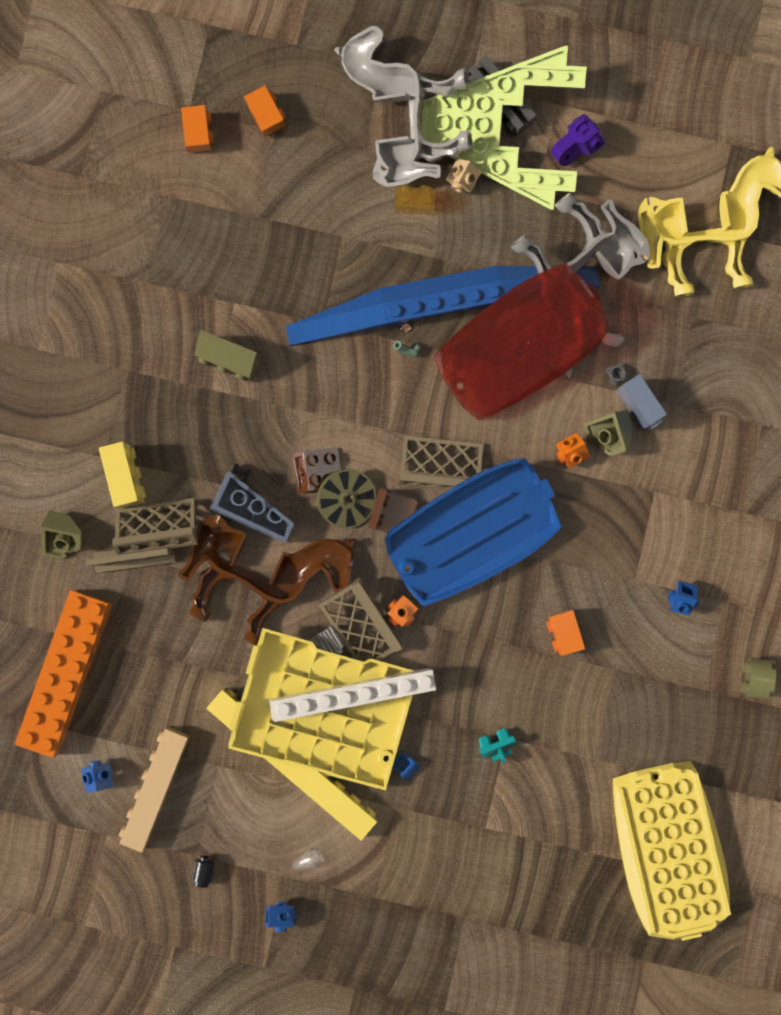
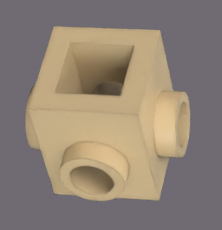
[446,159,481,193]

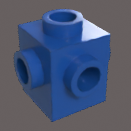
[668,580,699,616]
[81,760,114,792]
[265,902,297,932]

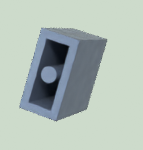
[616,374,667,430]

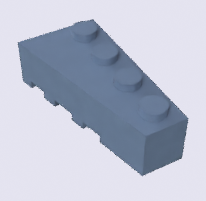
[210,471,294,543]

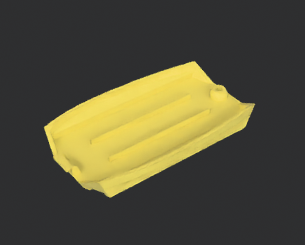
[613,761,731,941]

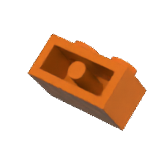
[244,86,286,137]
[181,105,214,153]
[546,609,585,656]

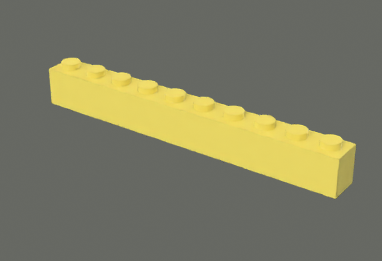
[206,688,377,841]

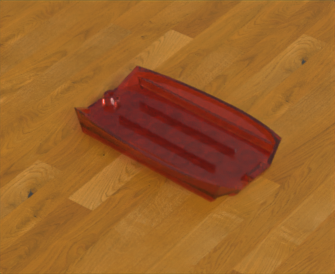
[433,263,610,421]

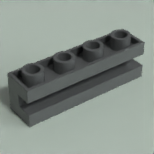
[468,55,536,136]

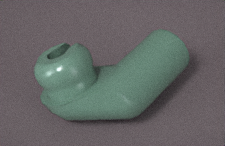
[393,341,422,357]

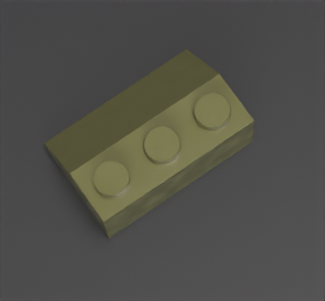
[194,330,261,382]

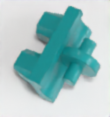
[479,728,516,764]

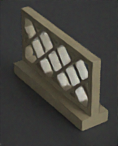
[399,436,483,490]
[112,498,198,555]
[85,548,177,573]
[319,577,403,661]

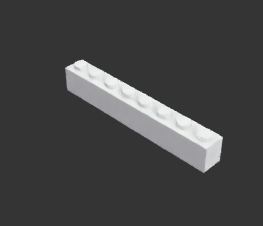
[269,668,436,722]

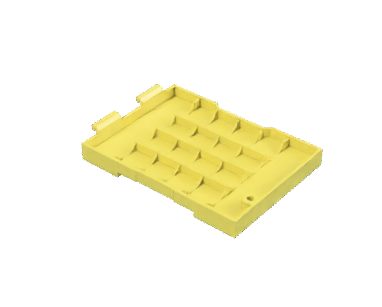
[228,628,415,790]

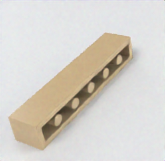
[119,727,191,853]

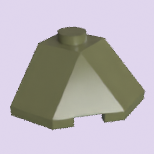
[583,410,634,456]
[41,511,82,559]

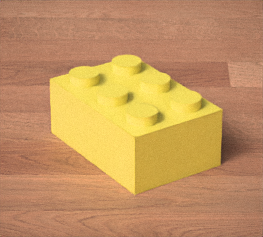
[99,442,146,509]

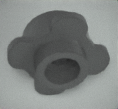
[606,363,628,386]

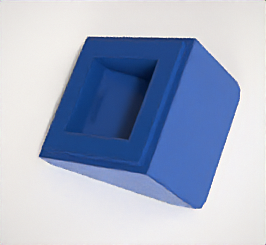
[392,750,421,781]

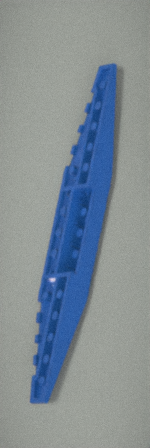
[286,266,600,346]

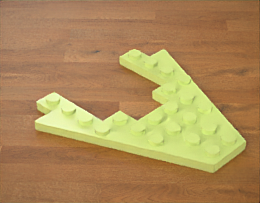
[421,46,587,210]

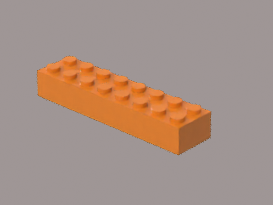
[14,590,113,758]

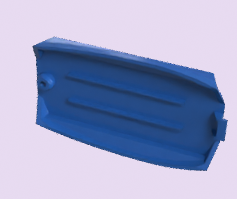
[385,458,562,606]

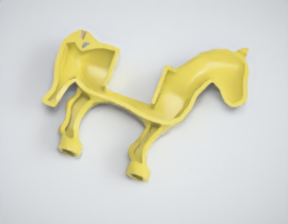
[637,146,781,297]

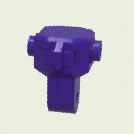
[551,114,606,166]

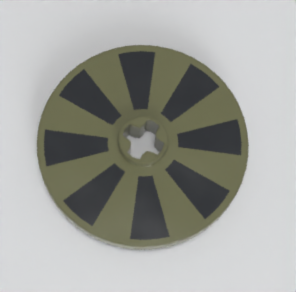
[317,469,376,529]

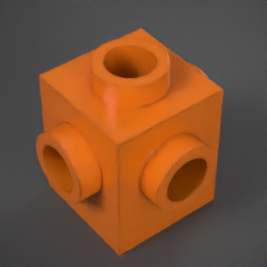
[556,433,590,469]
[386,595,418,627]

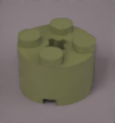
[740,658,776,701]

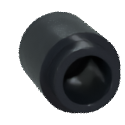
[191,855,215,888]

